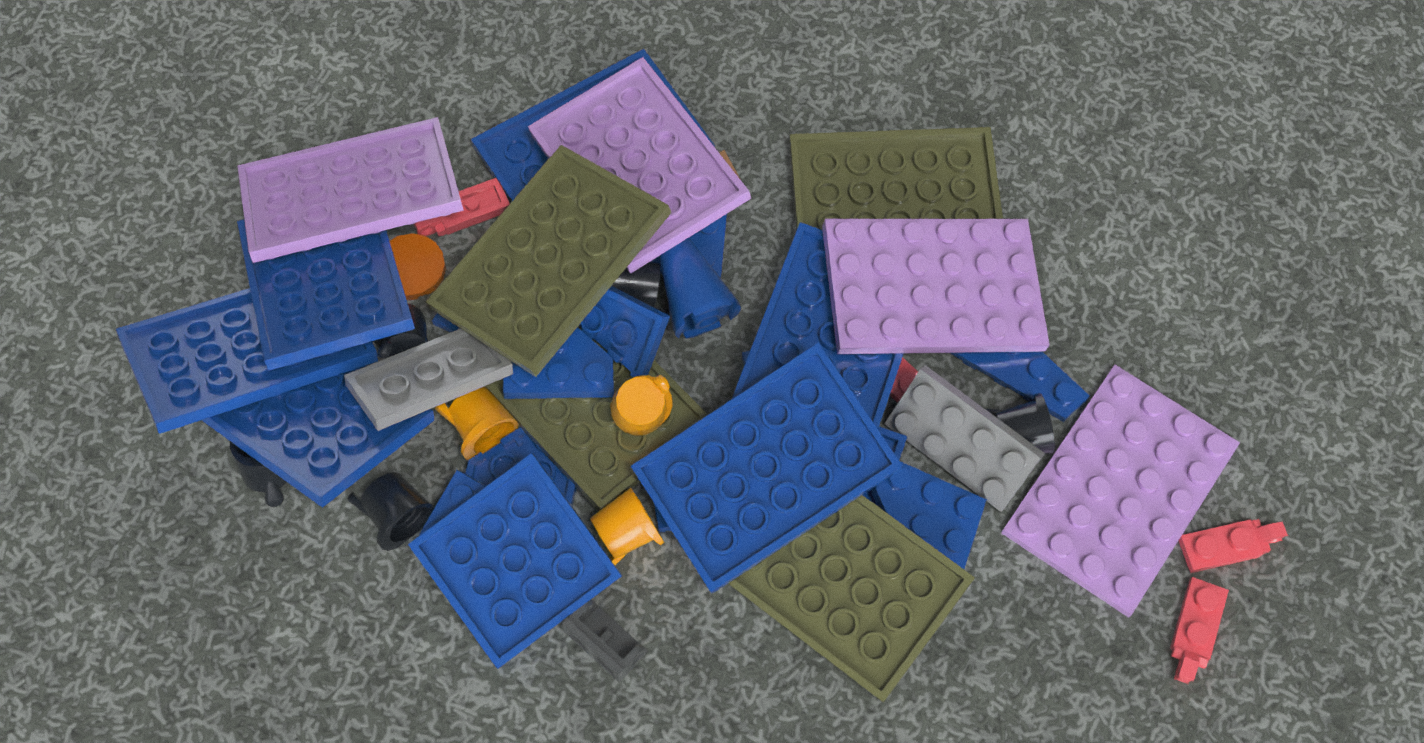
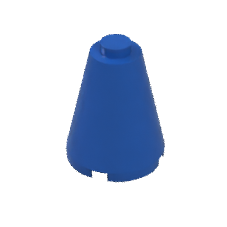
[659,239,741,339]

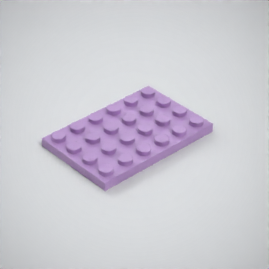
[528,57,751,274]
[238,117,464,263]
[822,219,1050,354]
[1001,365,1240,618]

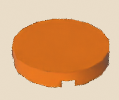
[390,233,446,300]

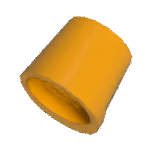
[610,375,673,436]
[434,387,519,460]
[590,488,665,565]

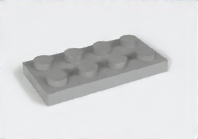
[344,329,513,431]
[885,365,1045,512]

